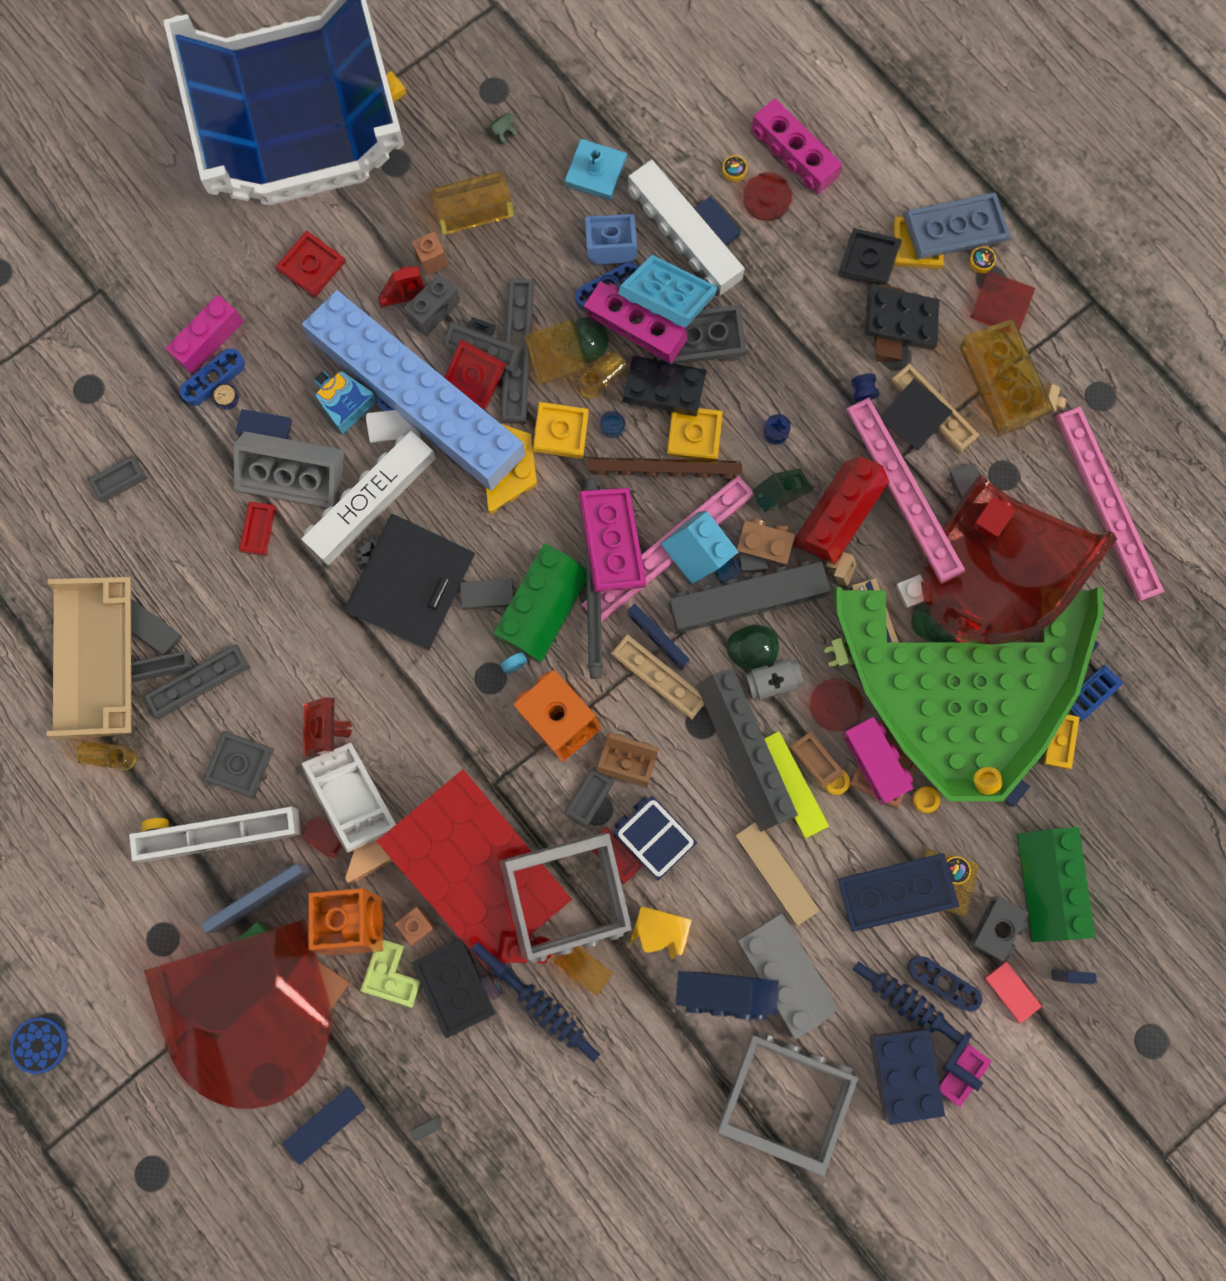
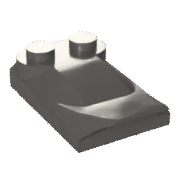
[654,304,746,364]

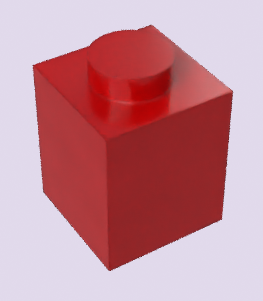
[972,497,1016,541]

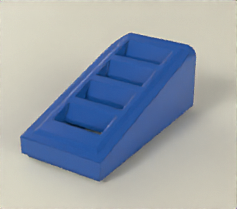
[1070,665,1123,722]

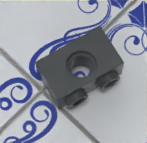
[404,274,460,336]
[968,896,1029,961]

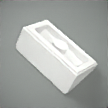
[366,410,420,443]

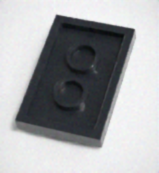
[865,284,940,350]
[622,355,707,417]
[411,939,496,1039]

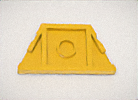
[486,424,537,514]

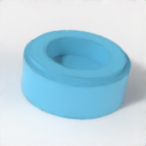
[500,652,528,674]

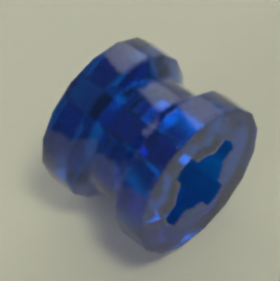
[851,373,880,402]
[763,414,791,445]

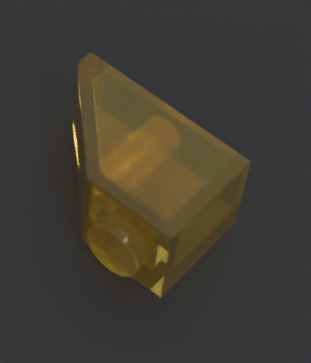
[554,946,614,996]

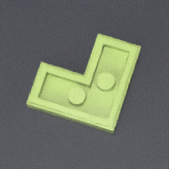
[360,939,421,1008]

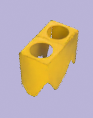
[628,906,691,962]

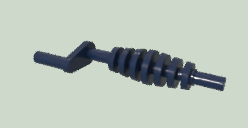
[471,942,600,1063]
[852,961,983,1092]

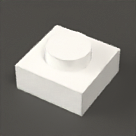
[895,574,931,609]

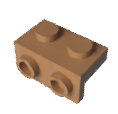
[737,518,795,565]
[596,733,659,788]

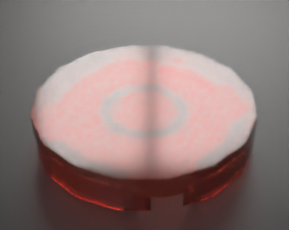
[743,172,792,221]
[809,679,863,732]

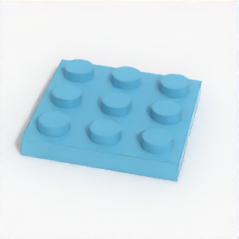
[618,255,718,328]

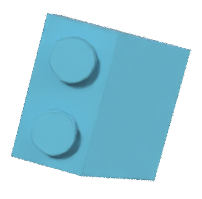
[660,511,738,584]

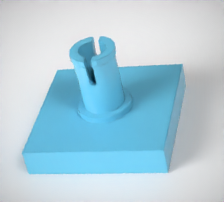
[565,139,627,200]

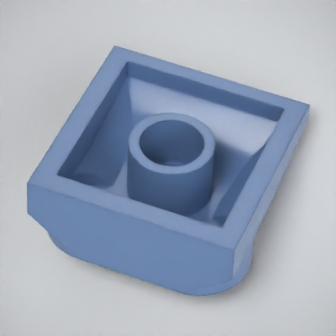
[585,214,637,265]

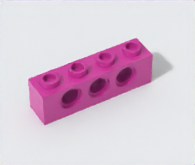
[751,98,843,195]
[584,281,688,364]

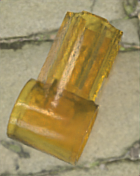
[580,351,627,399]
[76,741,137,771]

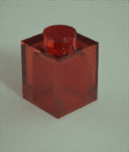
[302,816,342,858]

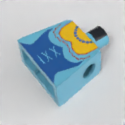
[314,371,377,434]

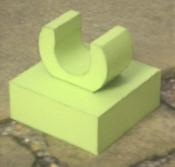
[824,638,855,666]

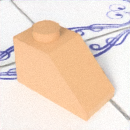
[345,839,393,884]

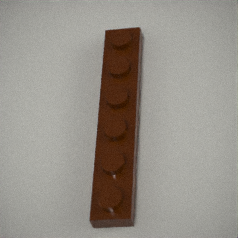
[587,457,742,478]

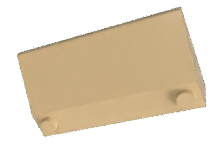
[47,577,132,740]

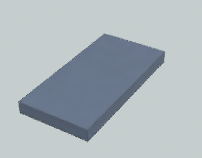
[903,192,1011,260]
[201,863,314,933]

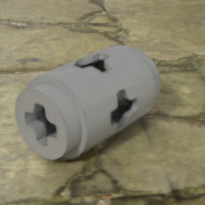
[745,659,803,700]

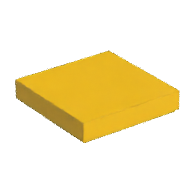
[893,217,944,269]
[532,402,589,459]
[667,408,723,460]

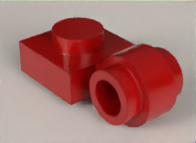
[498,932,551,964]

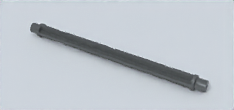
[584,478,603,679]

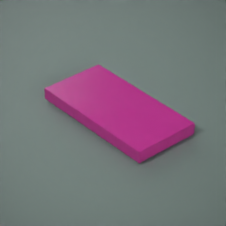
[578,488,646,592]

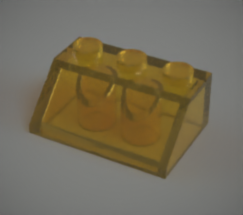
[430,171,514,235]

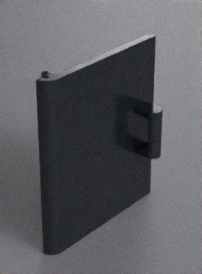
[343,514,475,650]

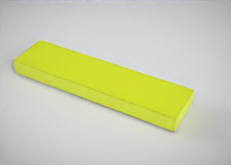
[765,732,829,839]

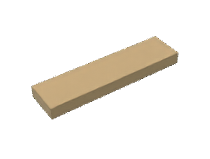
[890,363,980,454]
[610,634,705,720]
[735,822,820,926]

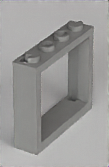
[499,833,632,963]
[716,1031,858,1176]

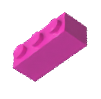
[165,294,243,375]
[842,717,913,806]

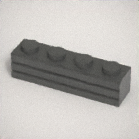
[131,651,194,683]

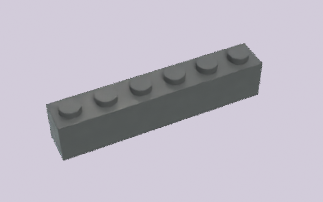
[669,560,830,634]
[696,668,798,832]

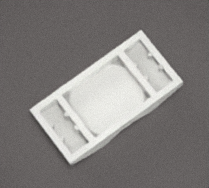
[302,743,396,853]

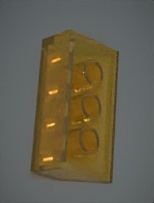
[960,318,1054,437]

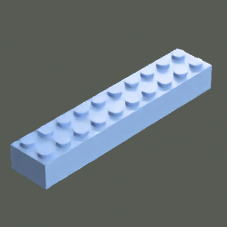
[302,290,525,491]

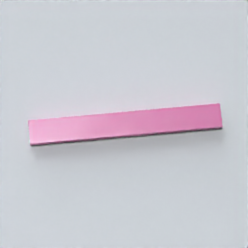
[846,398,965,584]
[1055,406,1164,603]
[582,475,755,623]

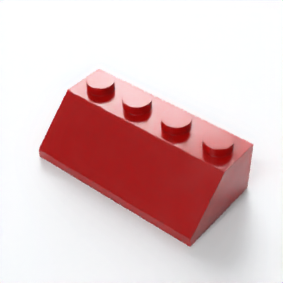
[792,456,889,565]

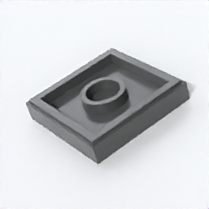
[203,731,274,799]

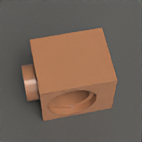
[412,231,448,275]
[395,907,437,946]

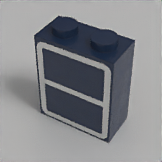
[613,795,698,881]

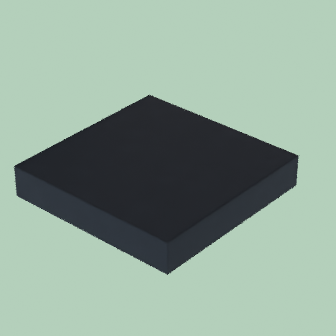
[838,228,902,285]
[880,379,953,451]

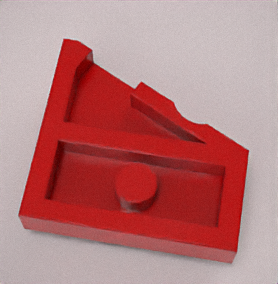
[378,266,425,308]

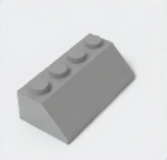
[234,431,344,508]
[736,913,839,1040]

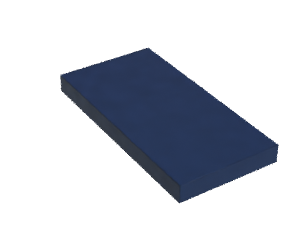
[838,853,959,932]

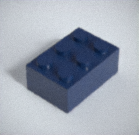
[675,971,779,1020]
[869,1027,945,1125]

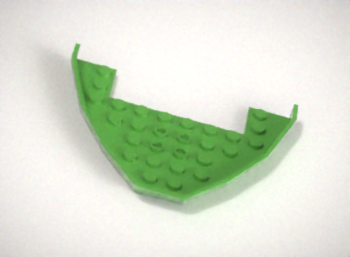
[832,587,1103,802]

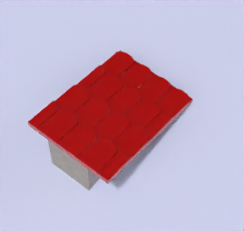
[376,769,572,971]

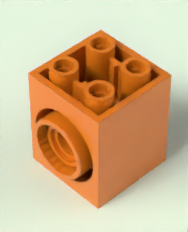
[513,670,602,763]
[309,888,383,956]

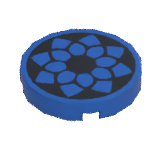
[10,1017,68,1074]

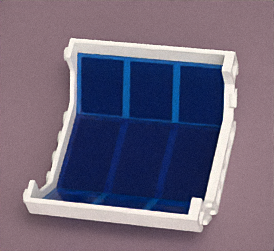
[163,0,404,205]

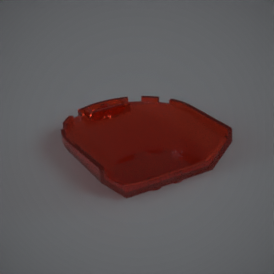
[921,475,1117,645]
[144,919,332,1109]

